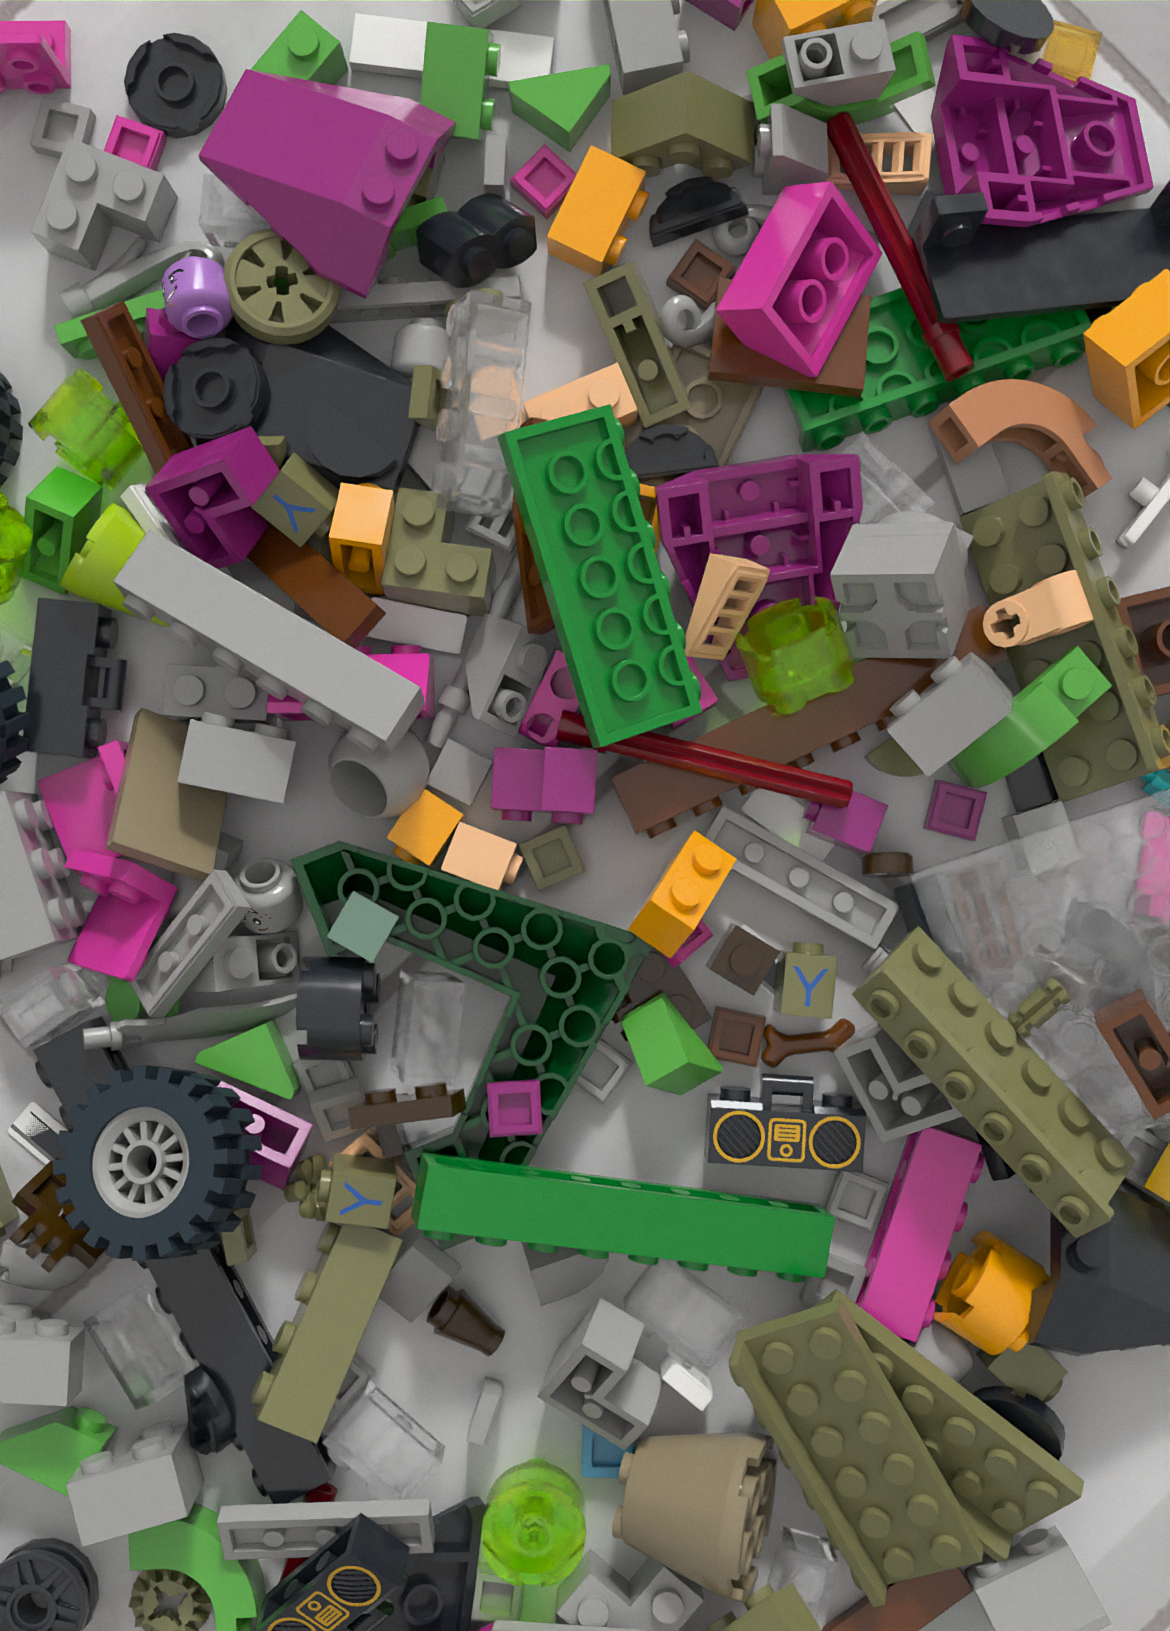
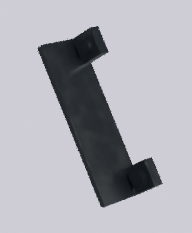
[913,180,1170,324]

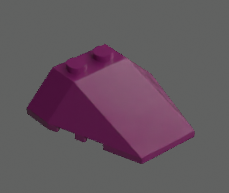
[931,34,1154,227]
[199,69,456,299]
[654,454,863,681]

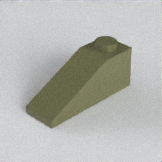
[583,261,692,428]

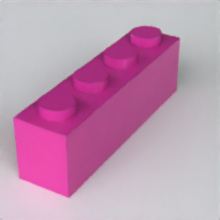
[856,1125,984,1342]

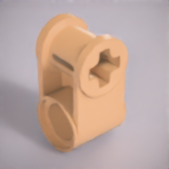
[983,570,1094,648]

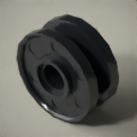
[0,1538,99,1631]

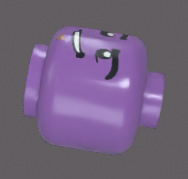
[161,256,233,339]

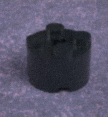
[296,956,381,1061]

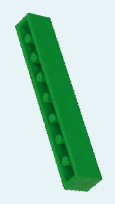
[411,1153,835,1283]

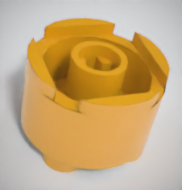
[934,1230,1050,1355]

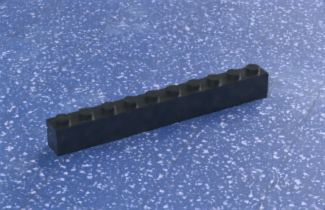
[33,1016,338,1504]

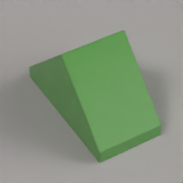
[509,64,611,152]
[621,992,723,1095]
[195,1019,302,1100]

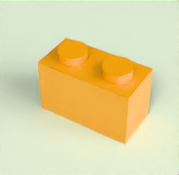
[547,145,650,277]
[329,483,395,596]
[628,830,737,958]

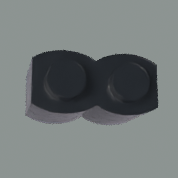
[416,193,537,288]

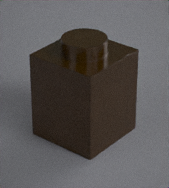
[705,923,780,996]

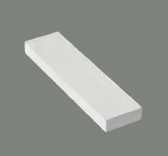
[349,13,554,89]

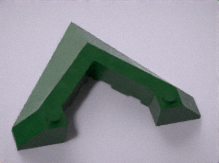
[291,841,653,1251]

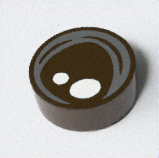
[862,852,914,878]

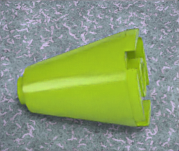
[60,502,169,628]

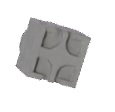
[830,511,970,659]

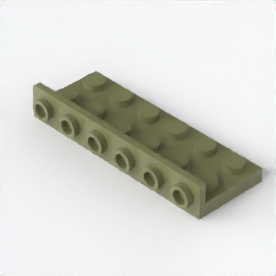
[959,471,1170,803]
[852,926,1136,1238]
[812,1289,1084,1562]
[729,1299,983,1608]

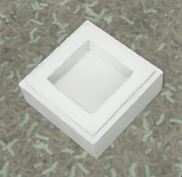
[660,1350,713,1411]

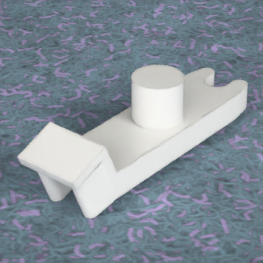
[1116,450,1170,549]

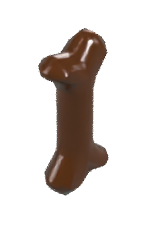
[761,1018,855,1068]

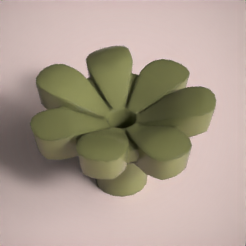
[284,1154,331,1222]

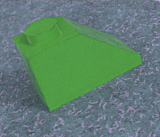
[20,466,103,596]
[0,1406,117,1497]

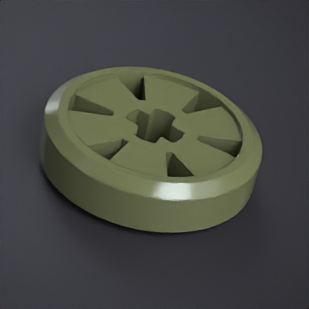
[224,229,340,345]

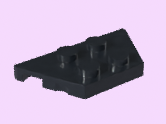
[372,1496,485,1631]

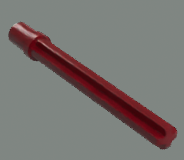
[826,112,975,382]
[556,709,853,808]

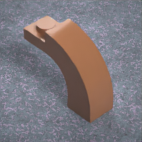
[928,379,1112,497]

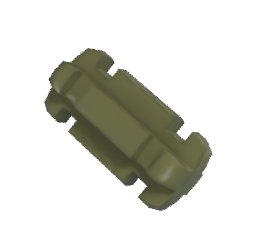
[1008,978,1070,1038]

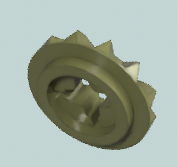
[128,1569,212,1631]

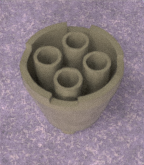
[612,1432,777,1603]

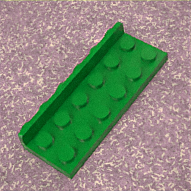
[782,288,1091,452]
[497,404,702,748]

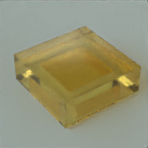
[1041,20,1102,82]

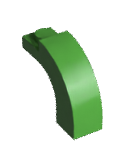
[747,31,936,125]
[947,646,1112,788]
[128,1503,266,1631]

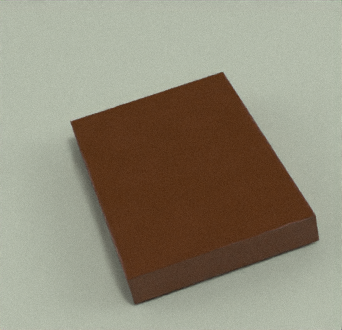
[708,278,871,397]

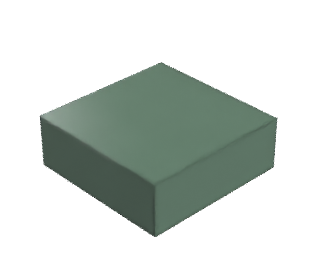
[327,891,400,963]

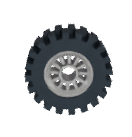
[53,1065,262,1261]

